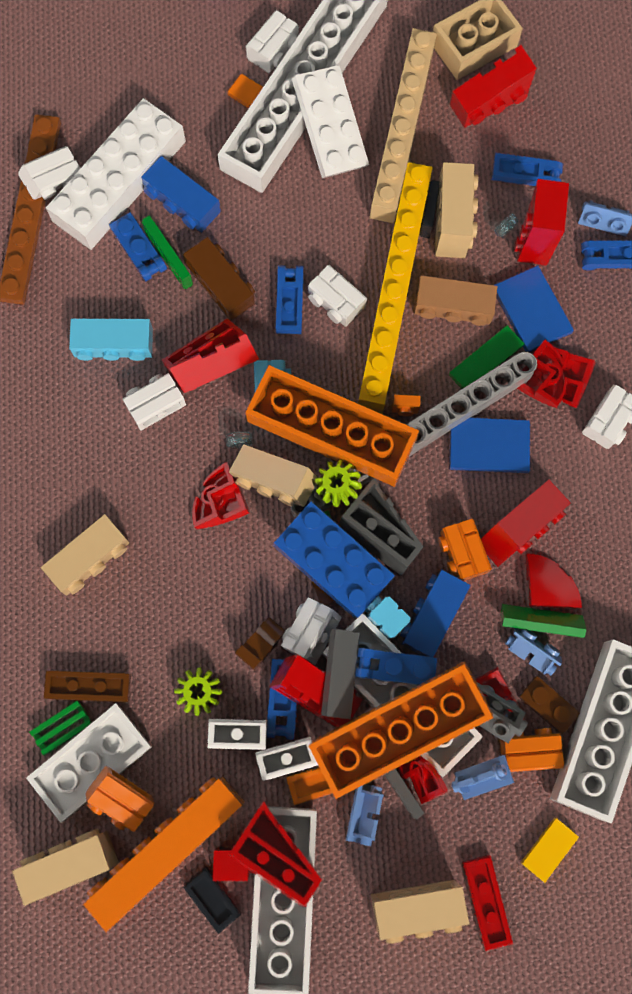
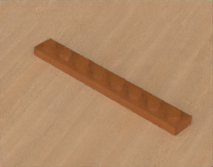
[0,114,61,305]

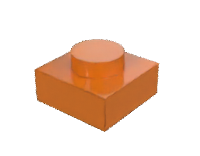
[392,394,421,417]

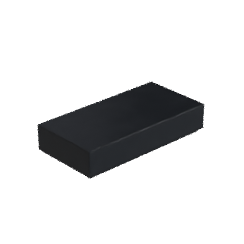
[420,180,440,238]
[183,867,242,934]

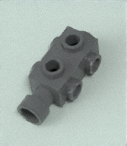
[476,682,528,743]

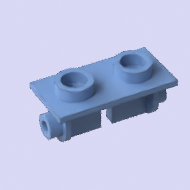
[578,200,632,236]
[505,628,562,676]
[452,755,514,800]
[346,784,384,846]

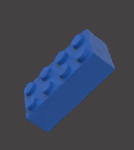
[273,502,395,619]

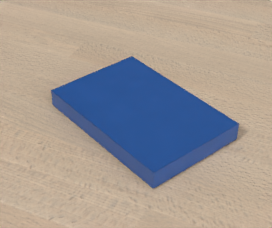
[494,266,574,353]
[449,418,530,473]

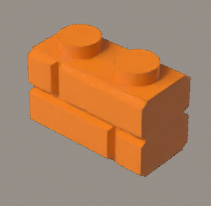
[438,519,492,581]
[500,728,564,772]
[85,765,154,832]

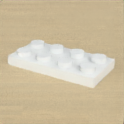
[292,65,369,178]
[26,703,152,823]

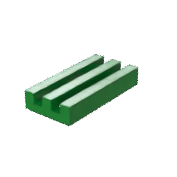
[29,700,92,756]

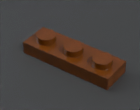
[43,671,131,702]

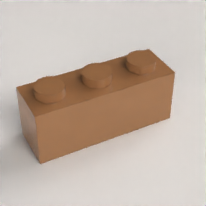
[414,276,498,326]

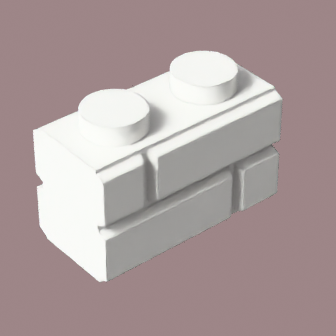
[246,10,299,73]
[18,146,81,200]
[308,265,367,327]
[122,373,186,431]
[582,385,632,449]
[281,598,342,665]
[208,719,267,749]
[255,737,318,781]

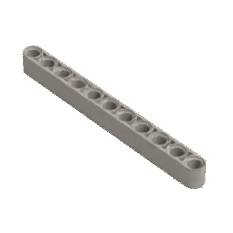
[290,352,537,518]

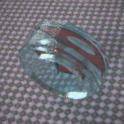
[494,213,519,238]
[225,432,252,449]

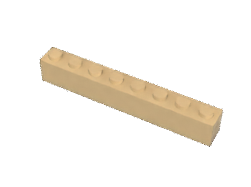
[370,28,437,224]

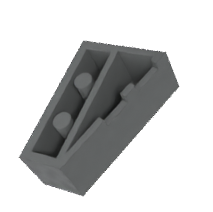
[338,478,423,576]

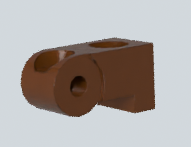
[235,617,286,671]

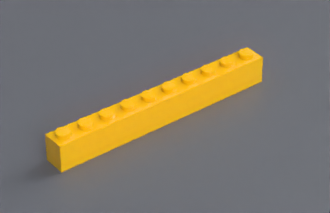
[358,162,433,414]

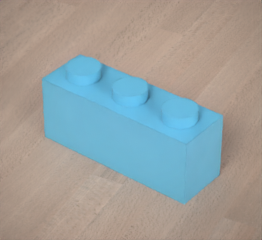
[69,319,153,361]

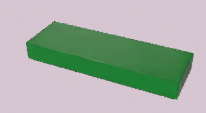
[142,215,193,290]
[449,325,524,389]
[500,604,587,638]

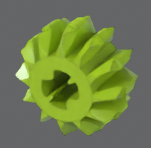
[315,460,362,507]
[174,668,222,716]

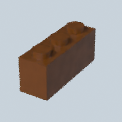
[183,237,255,321]

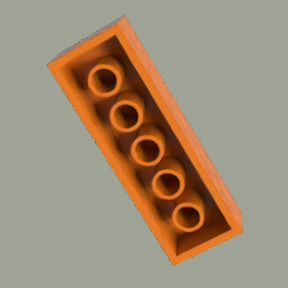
[245,365,419,487]
[308,661,493,799]
[83,777,245,932]

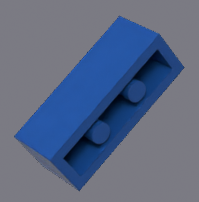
[141,156,221,233]
[400,570,471,657]

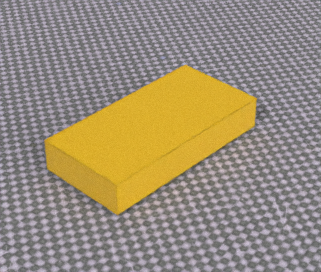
[520,818,579,883]

